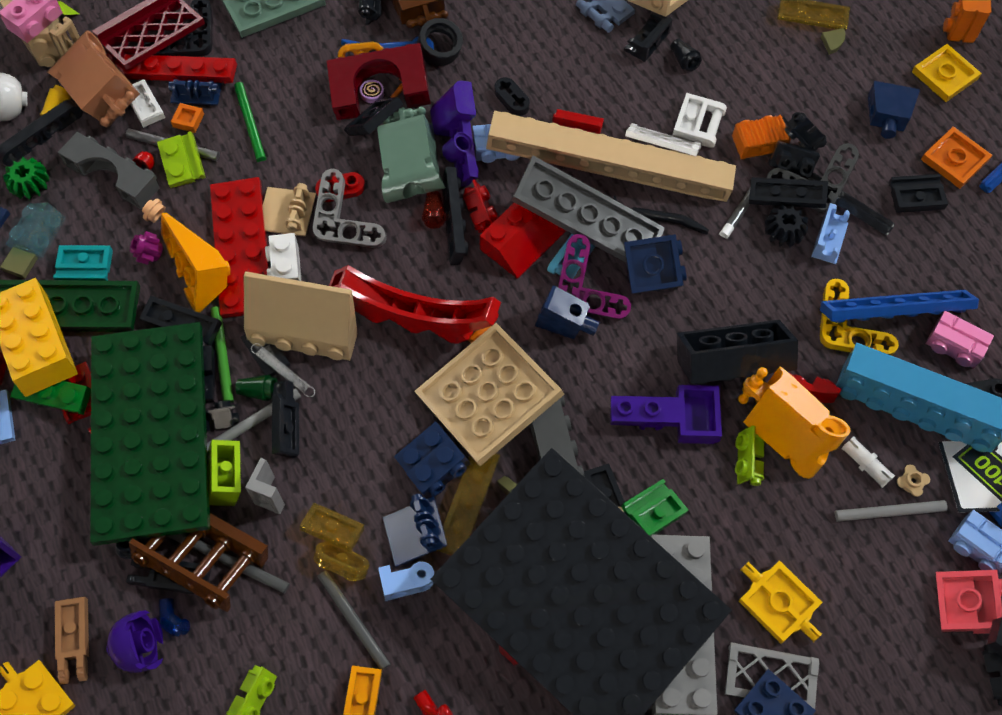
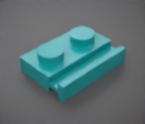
[53,245,113,281]

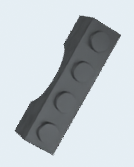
[58,132,160,209]

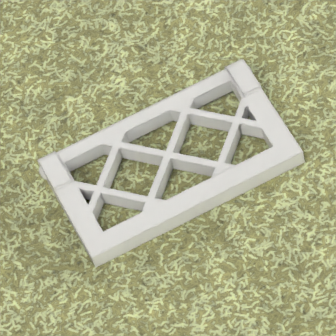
[625,123,701,156]

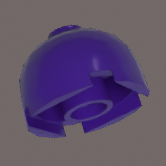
[107,610,163,673]

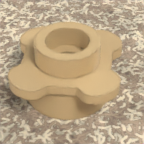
[897,465,930,497]

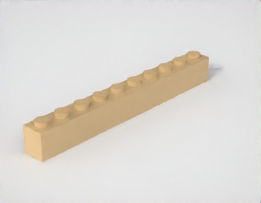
[486,111,736,202]

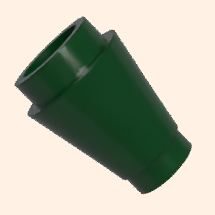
[235,375,277,401]

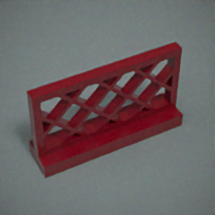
[92,0,205,71]

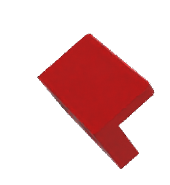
[552,109,604,134]

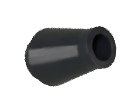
[670,38,702,71]

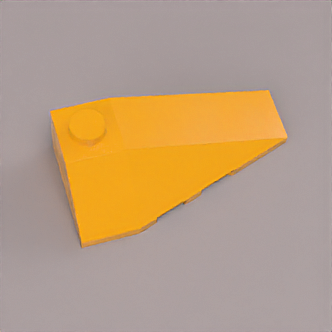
[161,213,230,312]

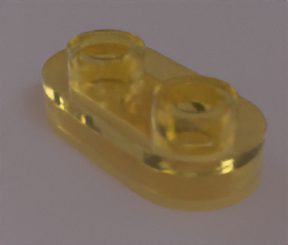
[313,542,370,581]

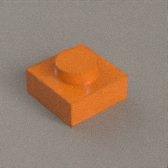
[171,103,204,133]

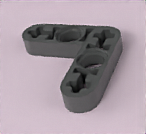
[767,143,859,213]

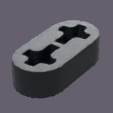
[495,77,530,116]

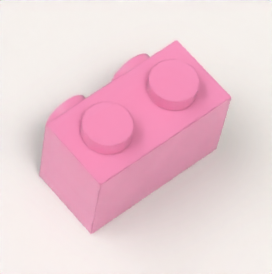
[0,0,63,43]

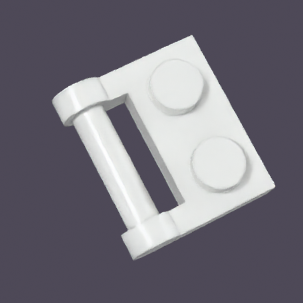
[672,93,727,148]

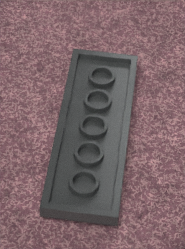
[511,156,665,262]

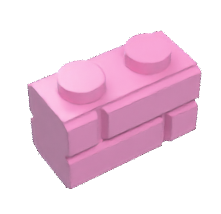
[925,311,994,368]

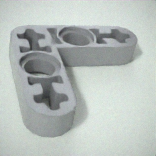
[313,169,386,248]

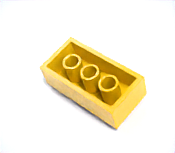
[0,278,78,397]

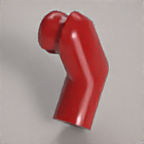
[413,690,453,715]

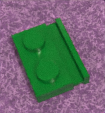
[621,479,689,536]

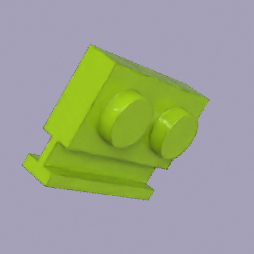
[157,131,206,188]

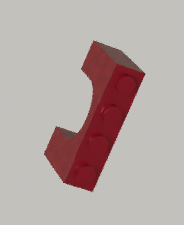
[326,43,431,120]

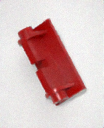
[463,179,498,233]

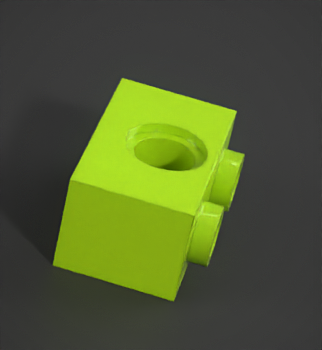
[207,440,241,506]

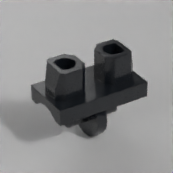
[768,141,820,177]

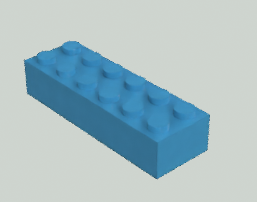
[836,342,1002,453]

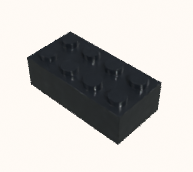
[677,320,798,385]

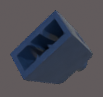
[868,81,920,139]
[535,285,599,339]

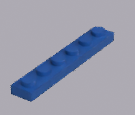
[820,290,979,323]

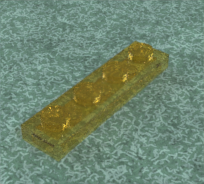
[437,453,500,556]

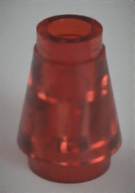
[421,191,447,229]

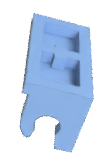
[811,203,850,264]

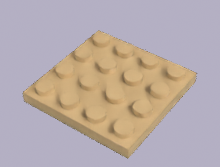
[415,323,564,466]

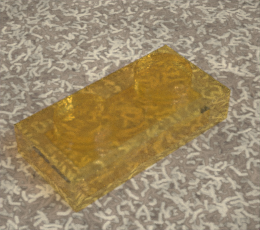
[300,503,364,552]

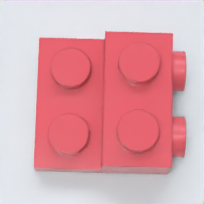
[936,570,1002,634]

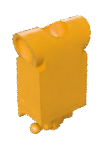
[738,366,851,479]

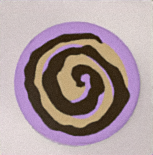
[360,80,384,103]

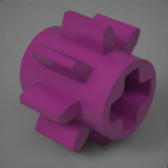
[130,231,163,265]

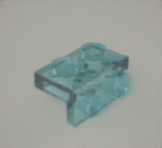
[6,202,66,258]

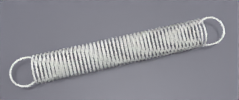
[251,343,315,397]

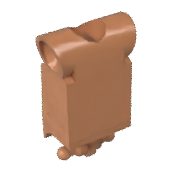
[47,30,140,128]

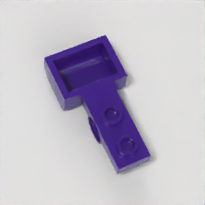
[430,81,479,187]
[610,385,722,444]

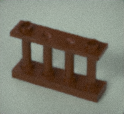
[129,513,268,612]

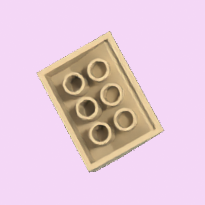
[244,271,358,361]

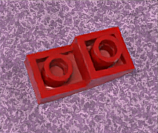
[788,372,842,403]

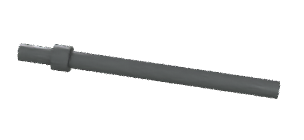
[167,533,290,594]

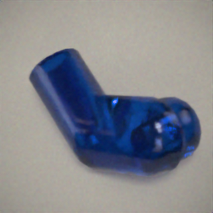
[159,598,190,637]

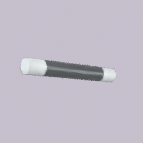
[719,188,750,239]

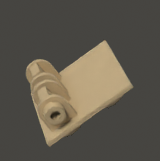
[263,183,316,237]

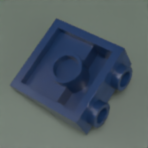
[623,234,687,294]
[394,421,471,498]

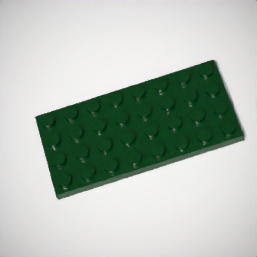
[90,322,210,546]

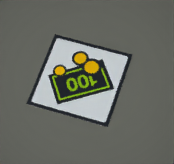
[938,441,1002,513]

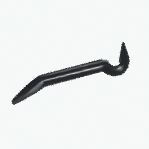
[613,196,709,235]

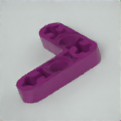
[558,234,631,319]

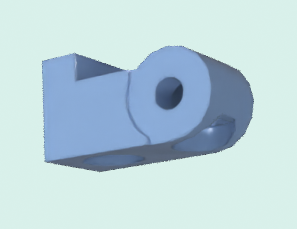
[378,562,434,601]

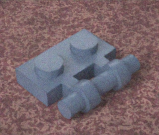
[576,0,635,33]

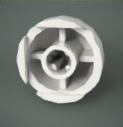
[0,72,27,121]

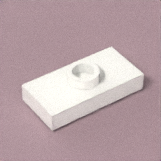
[130,79,165,128]

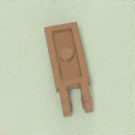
[55,597,89,685]

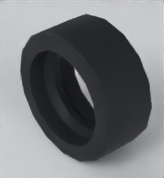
[417,18,463,66]

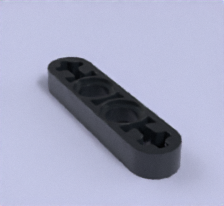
[0,99,83,166]

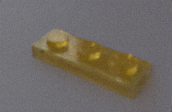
[777,0,850,31]

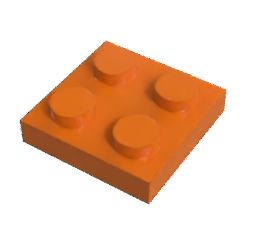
[921,126,993,189]

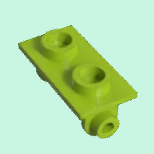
[735,426,764,486]
[226,665,277,715]

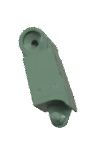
[377,107,446,203]

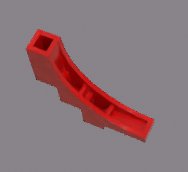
[329,265,501,344]

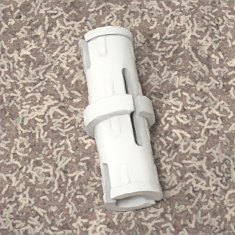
[841,437,895,488]

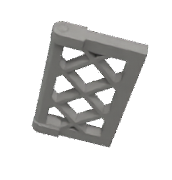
[725,642,819,709]

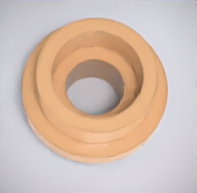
[142,199,166,223]

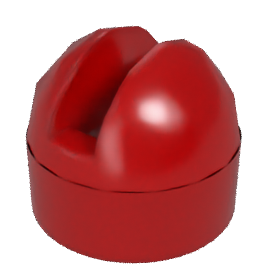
[133,151,155,170]

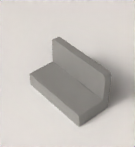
[245,458,285,514]

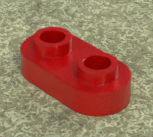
[315,172,365,202]

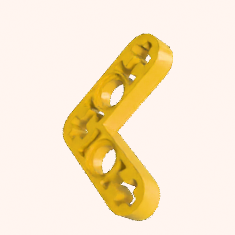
[820,279,899,356]

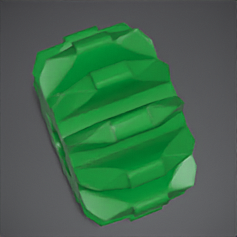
[3,157,50,200]

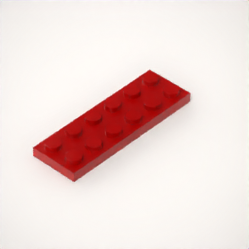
[210,177,270,319]

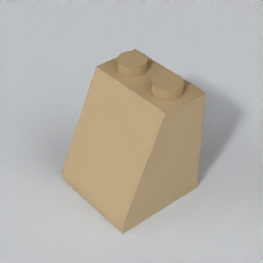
[0,0,61,67]

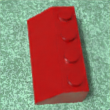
[480,203,566,279]

